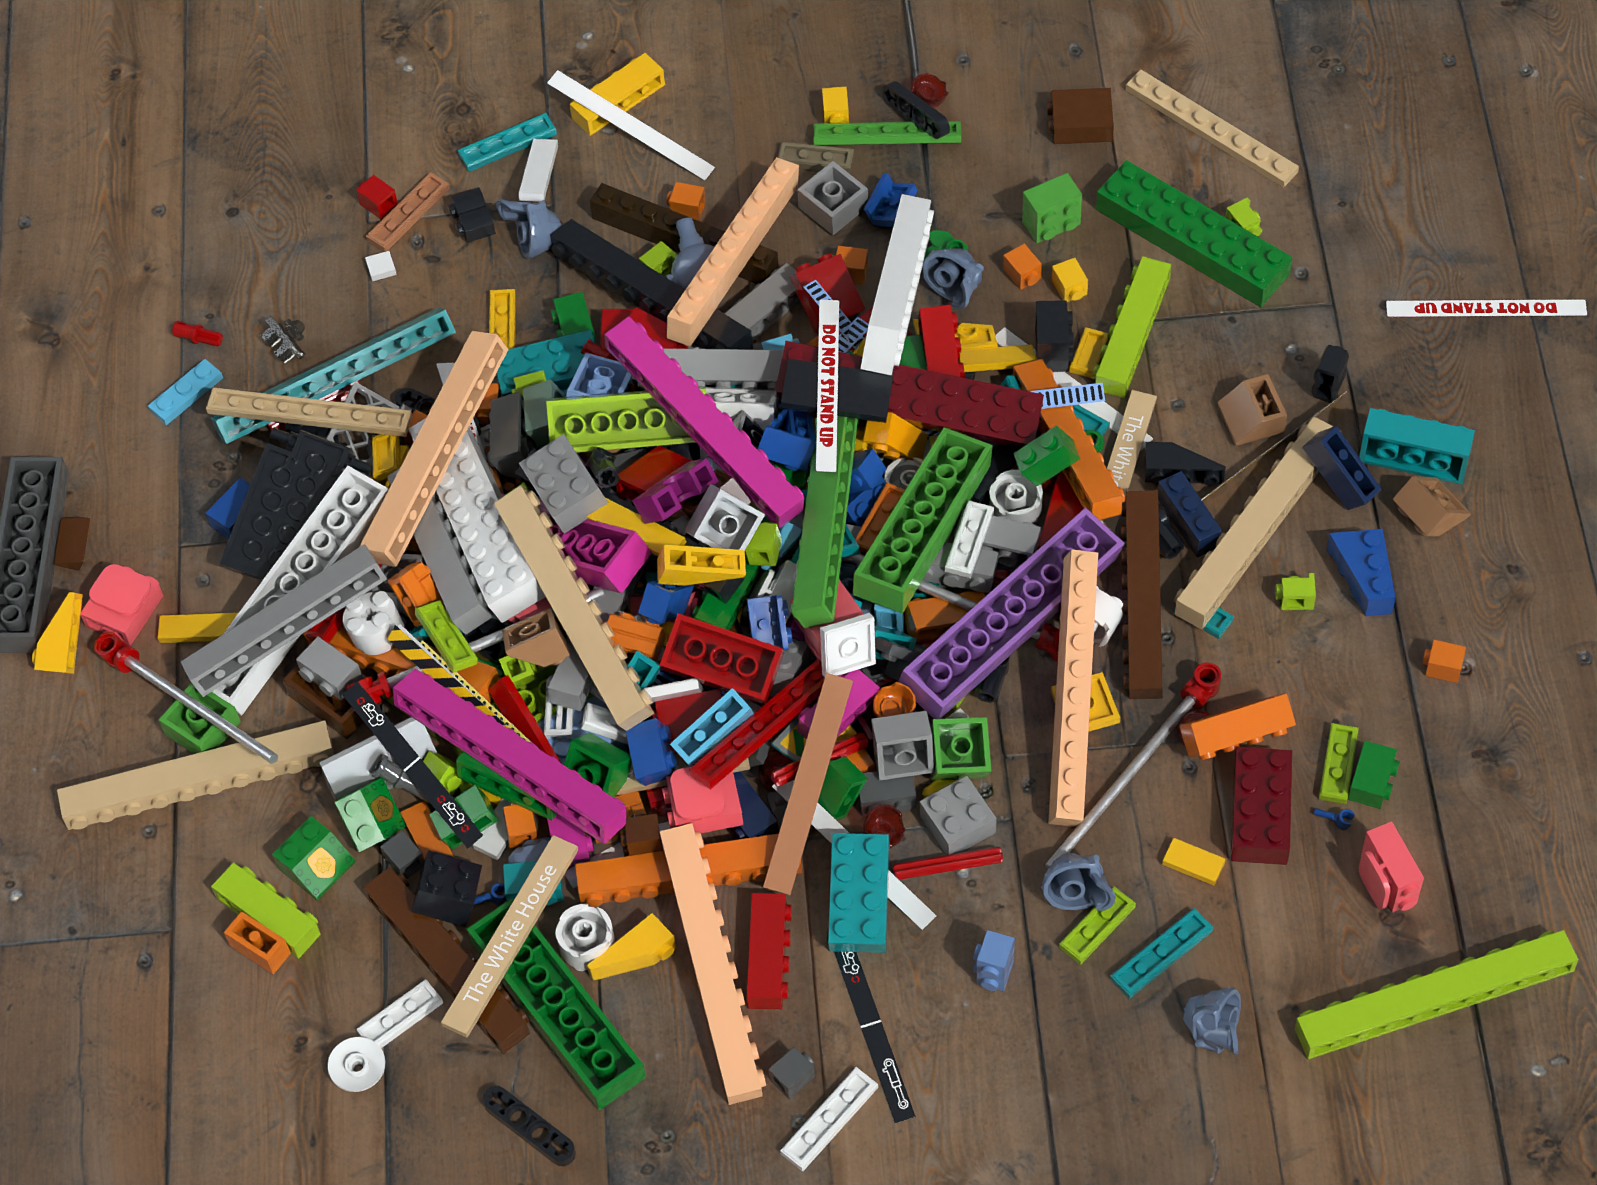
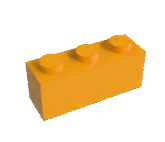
[863,412,928,460]

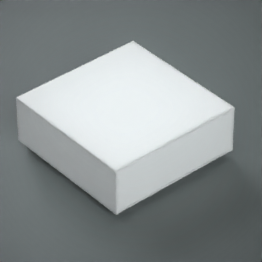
[365,251,397,282]

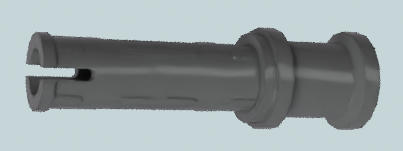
[372,755,454,804]

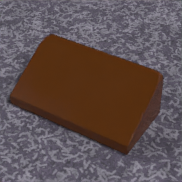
[53,517,90,571]

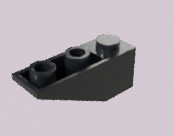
[1145,442,1226,485]

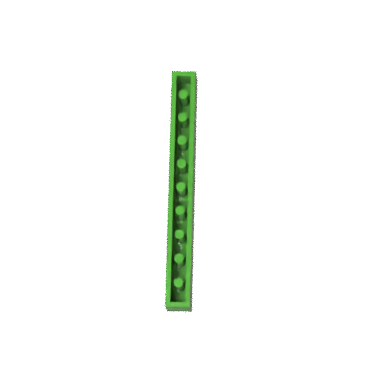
[791,416,858,628]

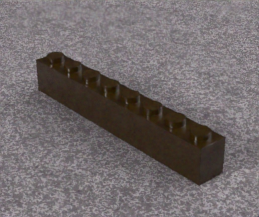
[589,183,779,284]

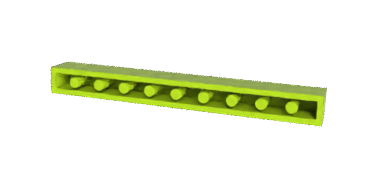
[1295,930,1579,1059]

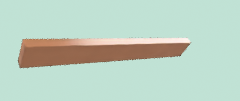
[763,673,853,896]

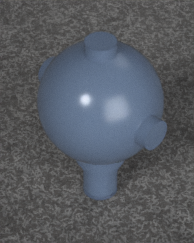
[665,218,715,290]

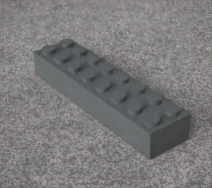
[0,457,69,653]

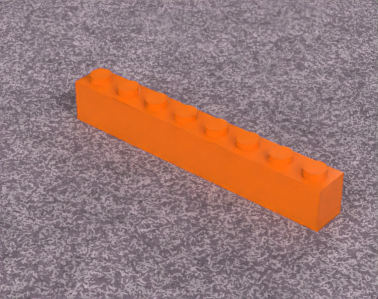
[1013,359,1125,520]
[303,624,501,703]
[575,834,803,907]

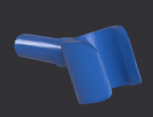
[1314,808,1355,830]
[474,883,506,905]

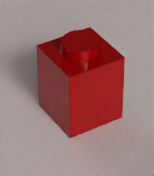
[356,175,398,219]

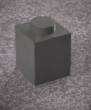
[380,830,424,879]
[769,1047,815,1099]

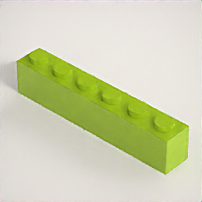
[1092,256,1172,398]

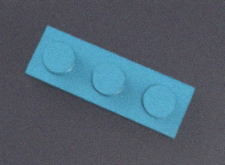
[148,359,223,426]

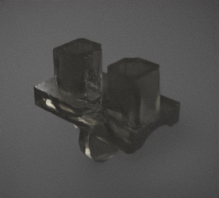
[260,316,306,363]

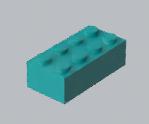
[496,330,595,397]
[1359,408,1475,485]
[828,833,890,953]

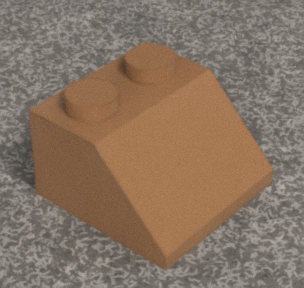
[1393,476,1471,536]
[502,607,570,667]

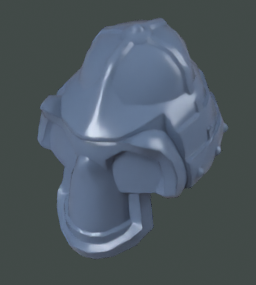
[496,199,562,259]
[923,248,984,309]
[1041,852,1116,911]
[1183,987,1241,1055]

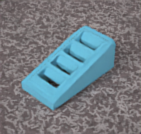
[761,521,803,571]

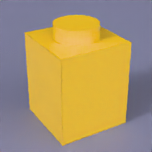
[822,87,849,123]
[1052,258,1088,302]

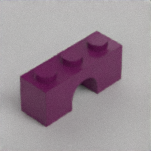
[632,458,719,524]

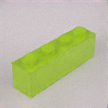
[211,862,321,959]

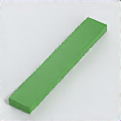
[814,121,961,145]

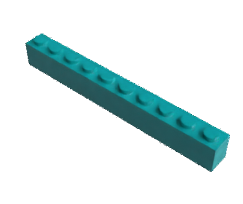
[211,307,456,444]

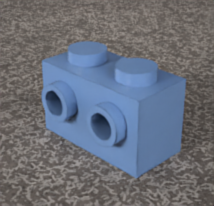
[973,930,1015,992]

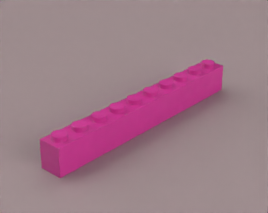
[605,316,804,529]
[393,668,626,844]

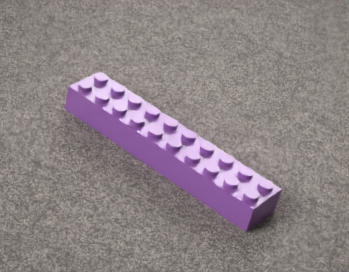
[899,508,1125,719]

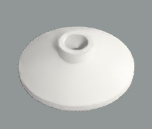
[328,1037,385,1092]

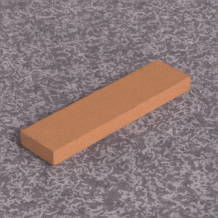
[366,172,450,252]

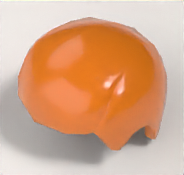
[873,682,916,718]

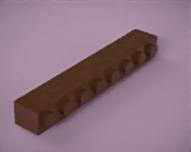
[1121,490,1163,699]
[363,867,530,1054]

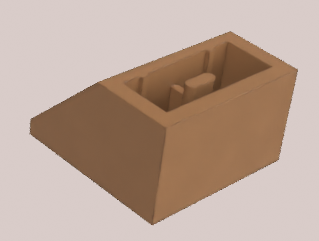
[1217,374,1287,446]

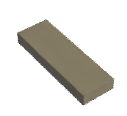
[778,142,854,174]

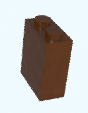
[1047,88,1114,144]

